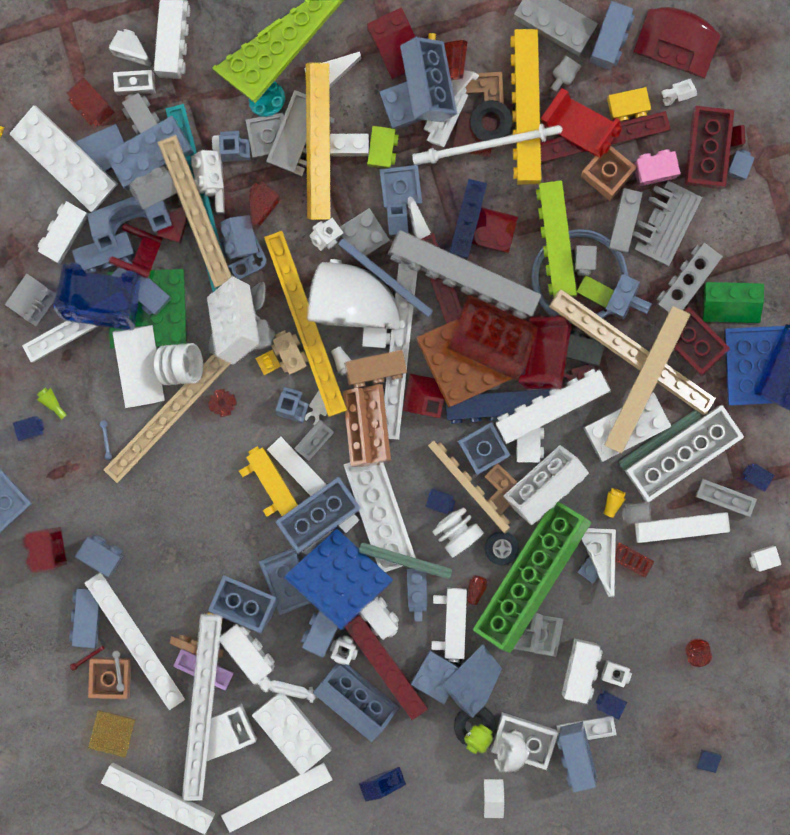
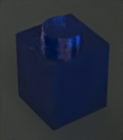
[13,416,45,441]
[742,463,775,492]
[425,488,456,514]
[595,690,627,720]

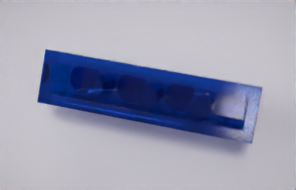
[450,179,487,260]

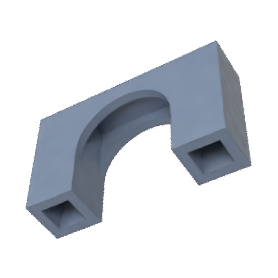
[87,196,172,253]

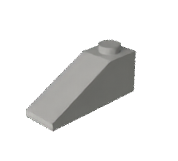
[609,188,642,253]

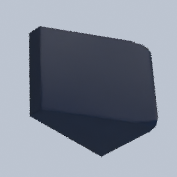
[697,749,722,773]

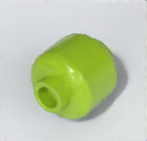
[464,724,493,754]

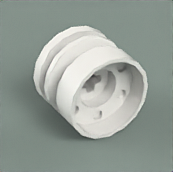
[154,343,203,385]
[432,507,484,558]

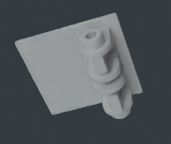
[5,274,58,326]

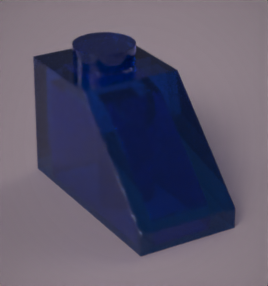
[359,767,406,802]

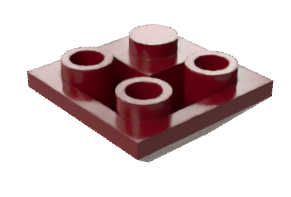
[402,374,444,419]

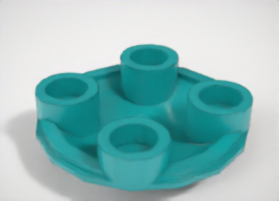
[249,81,285,117]

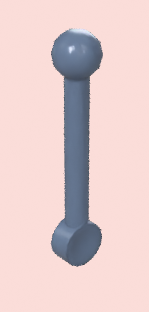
[100,420,112,460]

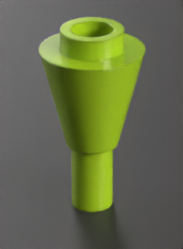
[36,387,67,420]

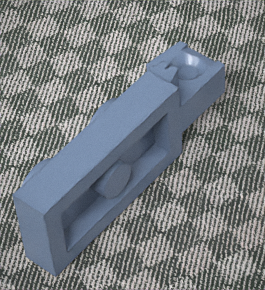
[407,568,427,622]

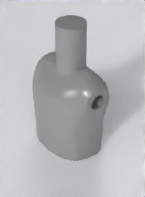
[551,56,581,92]

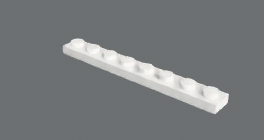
[84,572,185,710]

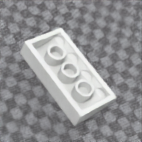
[113,325,165,408]

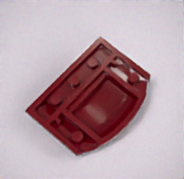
[633,7,721,79]

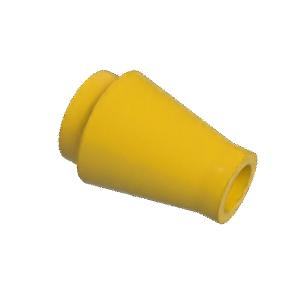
[603,488,626,518]

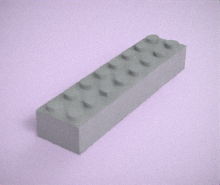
[387,230,541,319]

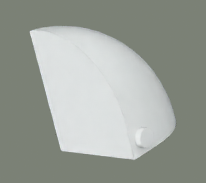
[308,259,399,330]

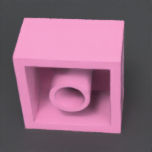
[634,149,680,187]

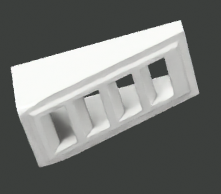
[408,197,430,239]

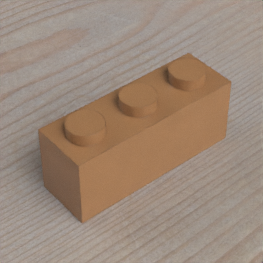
[344,350,407,388]

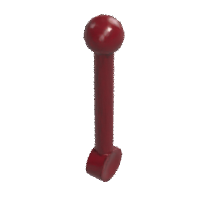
[70,646,105,671]

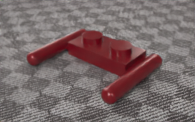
[109,223,162,279]

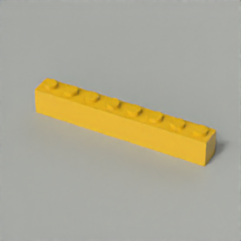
[510,29,541,185]
[306,63,330,220]

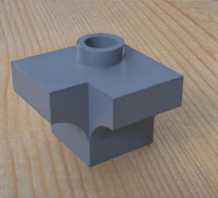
[219,131,251,162]
[276,387,309,423]

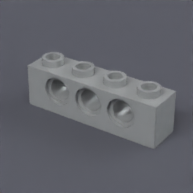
[656,243,723,314]

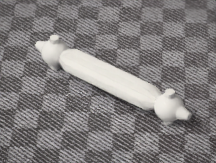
[257,676,318,703]

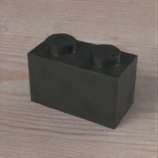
[566,331,604,366]

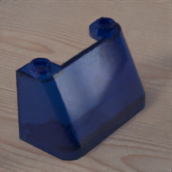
[53,263,140,330]

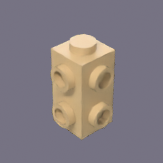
[271,330,308,375]

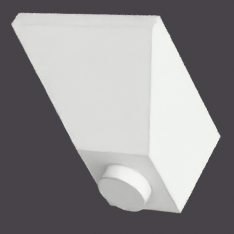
[109,29,151,67]

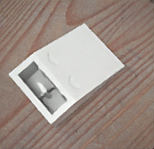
[207,704,257,761]

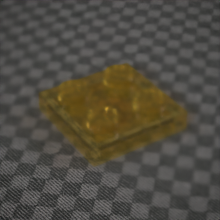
[88,710,136,758]

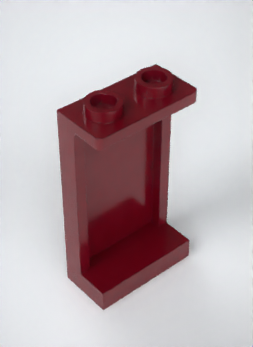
[518,315,572,389]

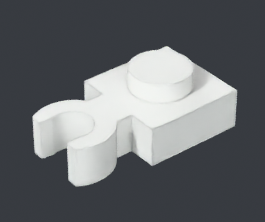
[305,391,327,426]

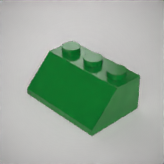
[702,282,764,323]

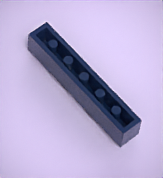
[445,389,553,424]

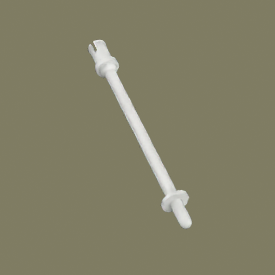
[412,124,562,165]

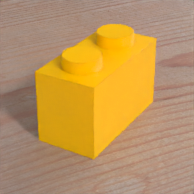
[607,87,651,122]

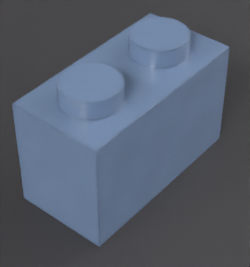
[221,215,258,260]

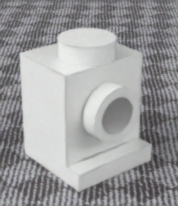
[600,660,632,687]

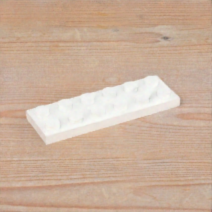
[10,105,118,212]
[344,462,416,572]

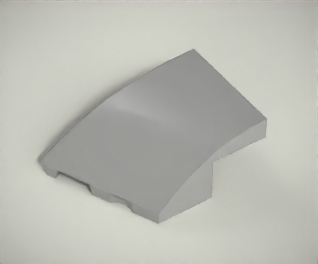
[514,613,563,657]

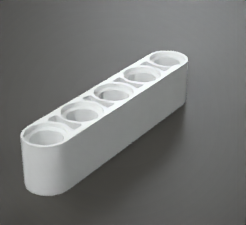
[635,512,730,543]

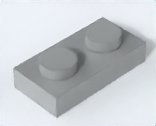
[294,420,334,461]

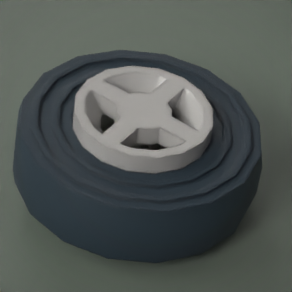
[485,531,519,566]

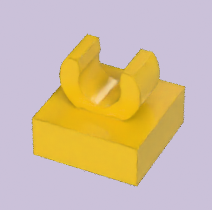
[256,350,281,375]

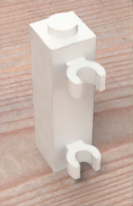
[431,587,467,662]

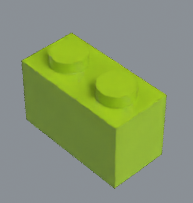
[367,126,399,169]

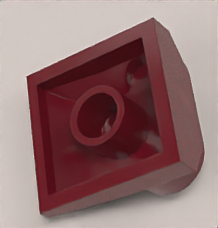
[472,207,518,254]

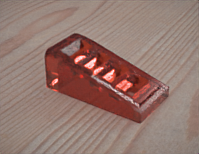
[615,542,654,578]

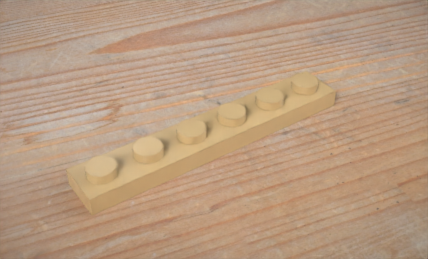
[428,441,510,534]

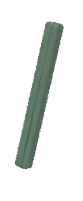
[619,410,701,470]
[359,543,452,579]

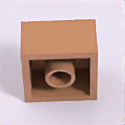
[581,146,637,201]
[88,657,131,699]

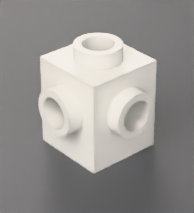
[309,218,343,251]
[330,635,359,665]

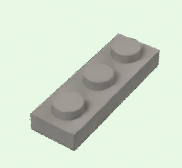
[695,479,757,517]

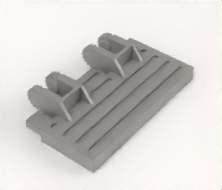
[266,90,335,176]
[632,181,703,266]

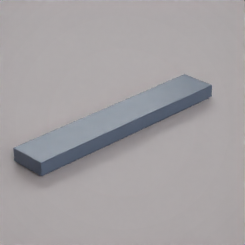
[338,239,432,318]

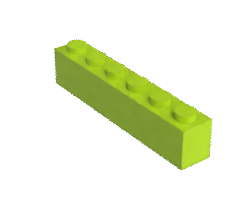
[536,180,577,297]

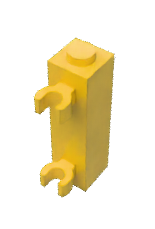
[239,446,298,517]

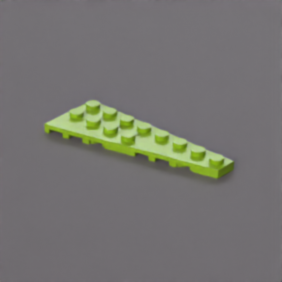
[212,0,344,103]

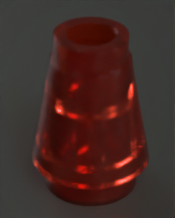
[467,575,488,605]

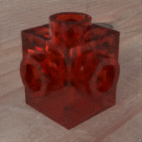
[208,389,237,418]

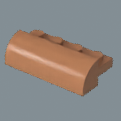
[343,384,391,467]

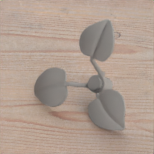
[208,282,275,355]

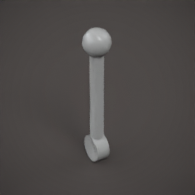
[112,651,125,691]

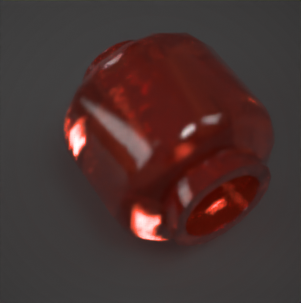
[685,638,712,667]

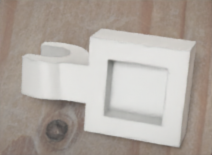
[661,79,697,106]

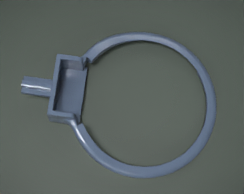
[532,229,652,324]

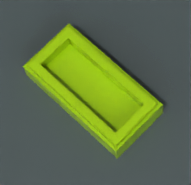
[576,275,614,308]

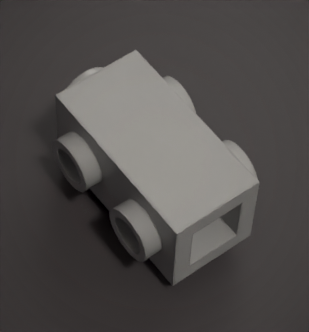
[122,93,161,135]

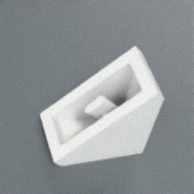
[484,779,504,818]

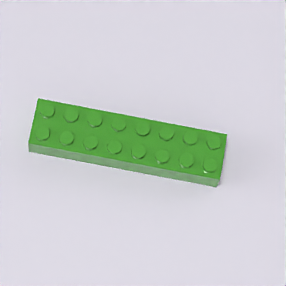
[473,502,592,653]

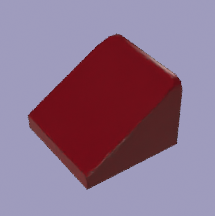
[730,125,746,147]

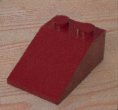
[367,7,415,79]

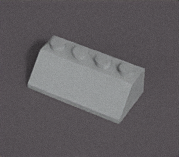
[513,0,598,57]

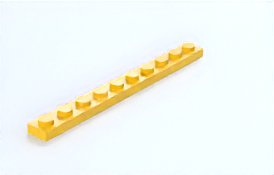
[264,231,347,417]

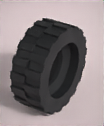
[470,100,513,141]
[454,707,496,746]

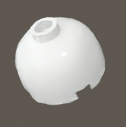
[494,732,529,772]

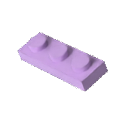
[173,649,234,691]

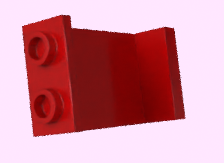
[541,88,622,158]

